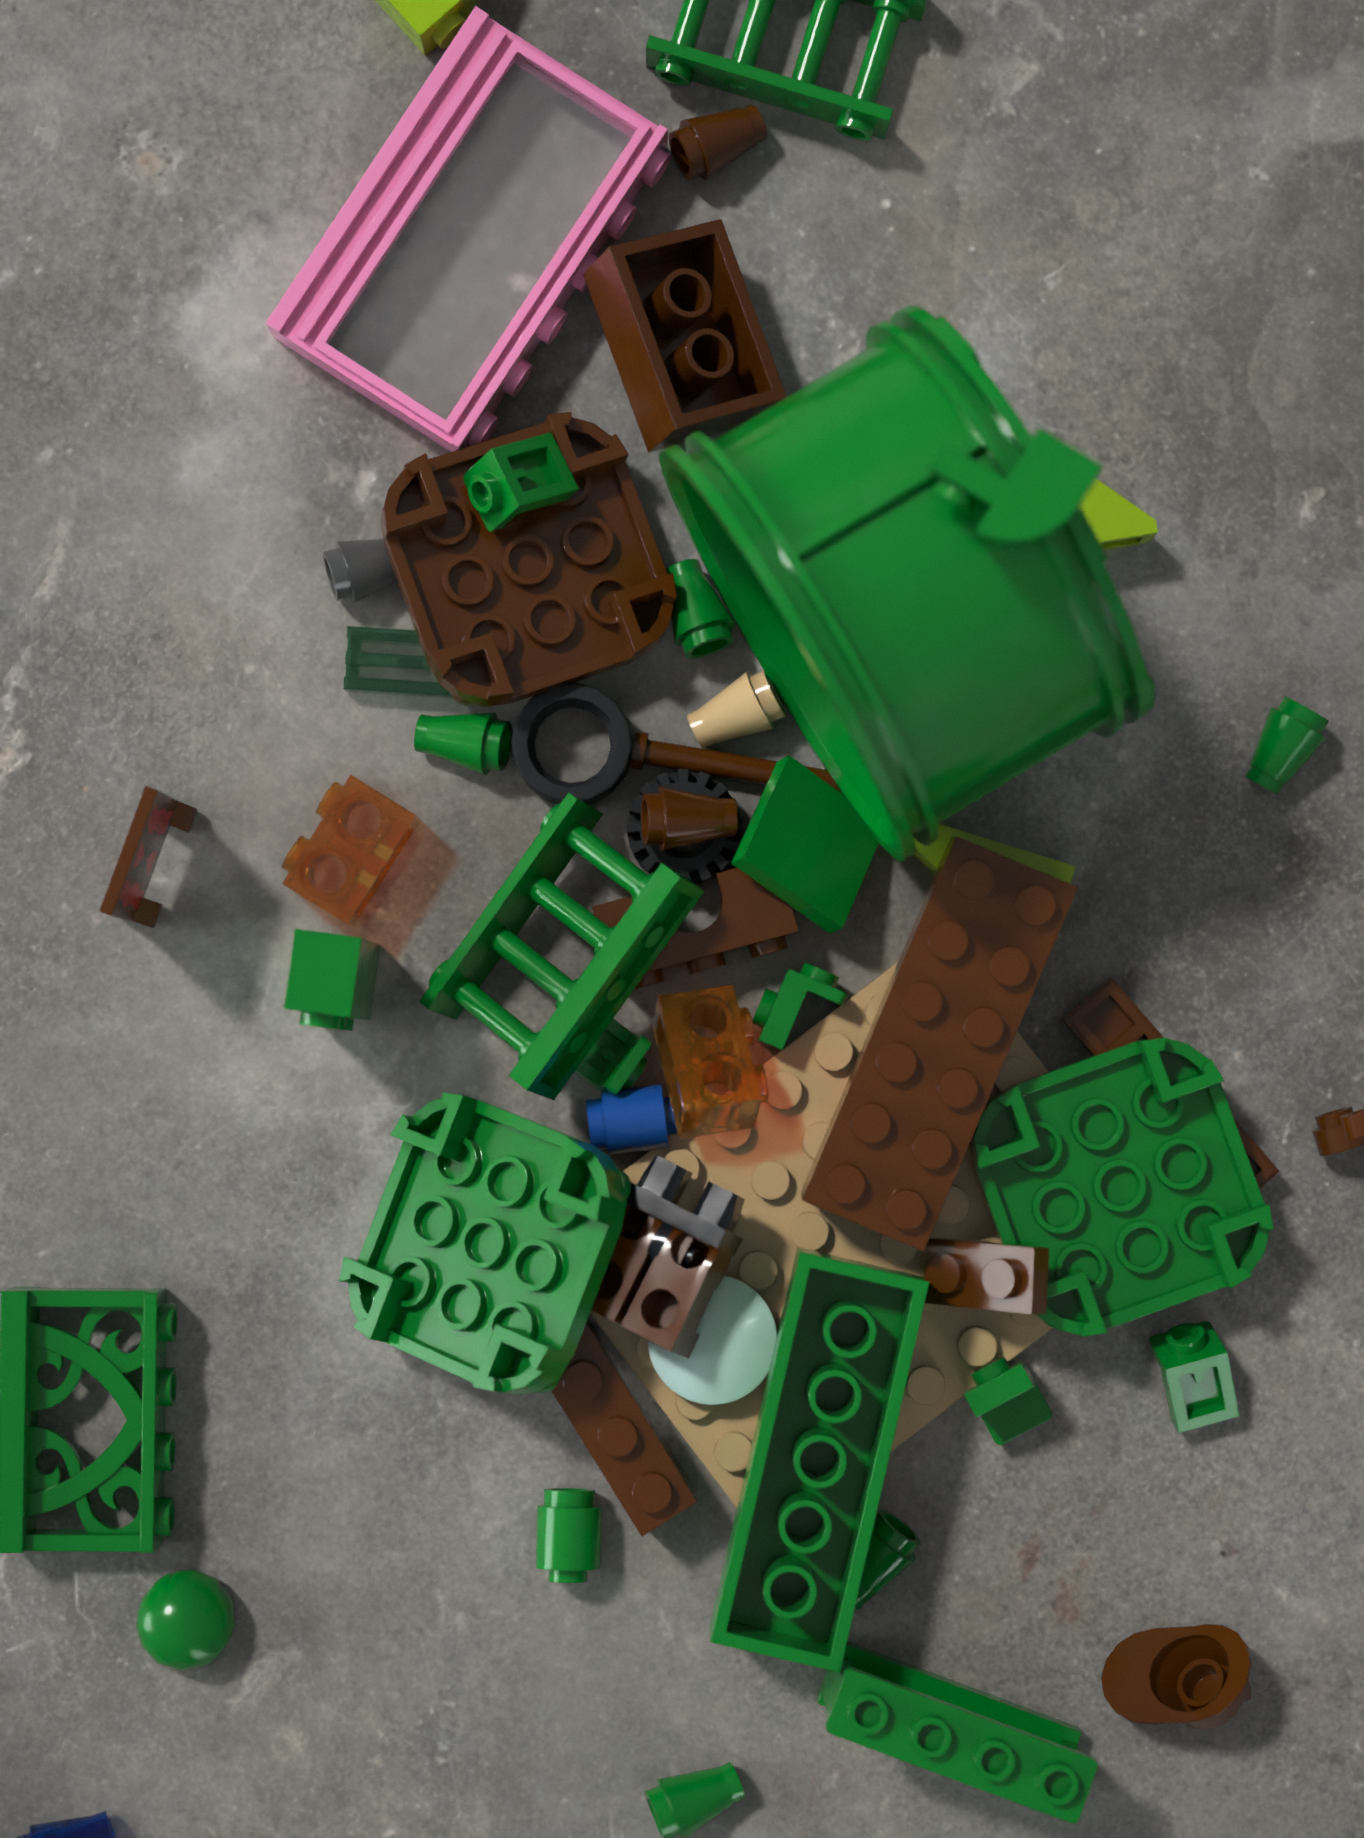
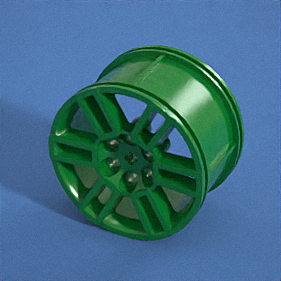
[659,305,1155,861]

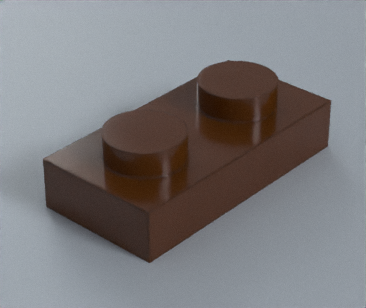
[924,1238,1049,1315]

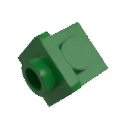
[463,432,579,532]
[1149,1321,1240,1433]

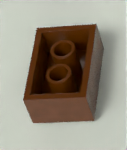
[583,219,787,453]

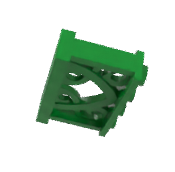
[0,1286,178,1553]
[817,1641,1098,1824]

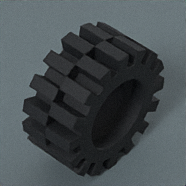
[627,769,742,885]

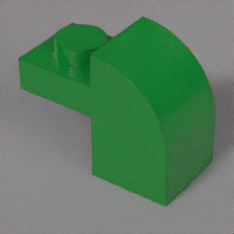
[928,428,1103,548]

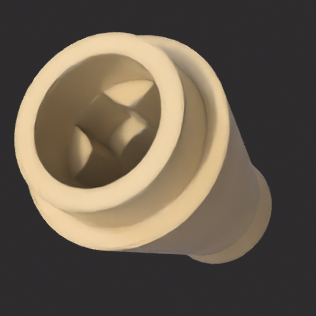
[687,670,786,749]

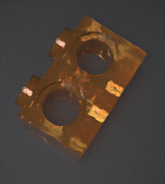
[282,775,421,927]
[652,985,768,1139]

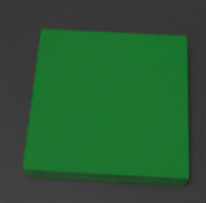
[731,755,879,934]

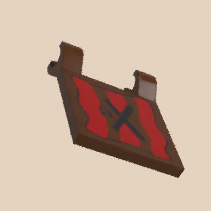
[99,786,198,928]

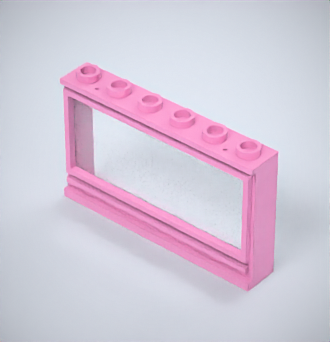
[266,6,671,452]

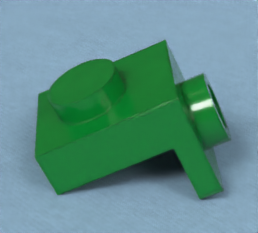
[751,963,848,1050]
[574,1019,652,1094]
[964,1356,1052,1445]

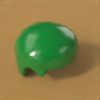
[136,1569,235,1671]

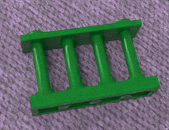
[646,0,928,141]
[419,792,705,1100]

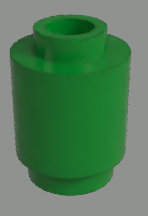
[536,1488,602,1583]

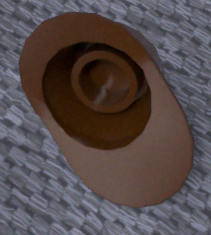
[1101,1624,1252,1729]

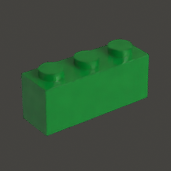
[284,929,380,1031]

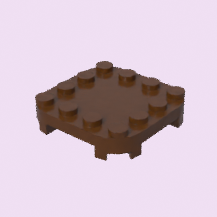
[381,412,677,707]

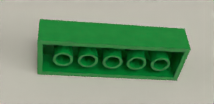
[709,1247,929,1673]

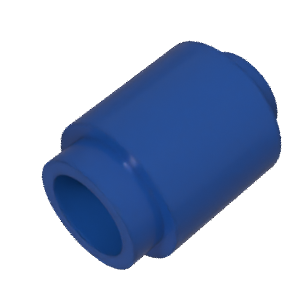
[586,1084,680,1155]

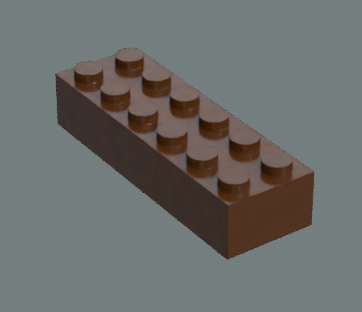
[801,836,1078,1252]

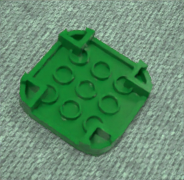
[970,1037,1274,1337]
[339,1092,631,1396]

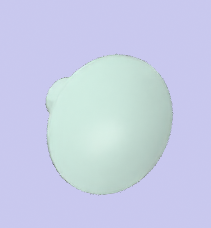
[648,1276,777,1405]

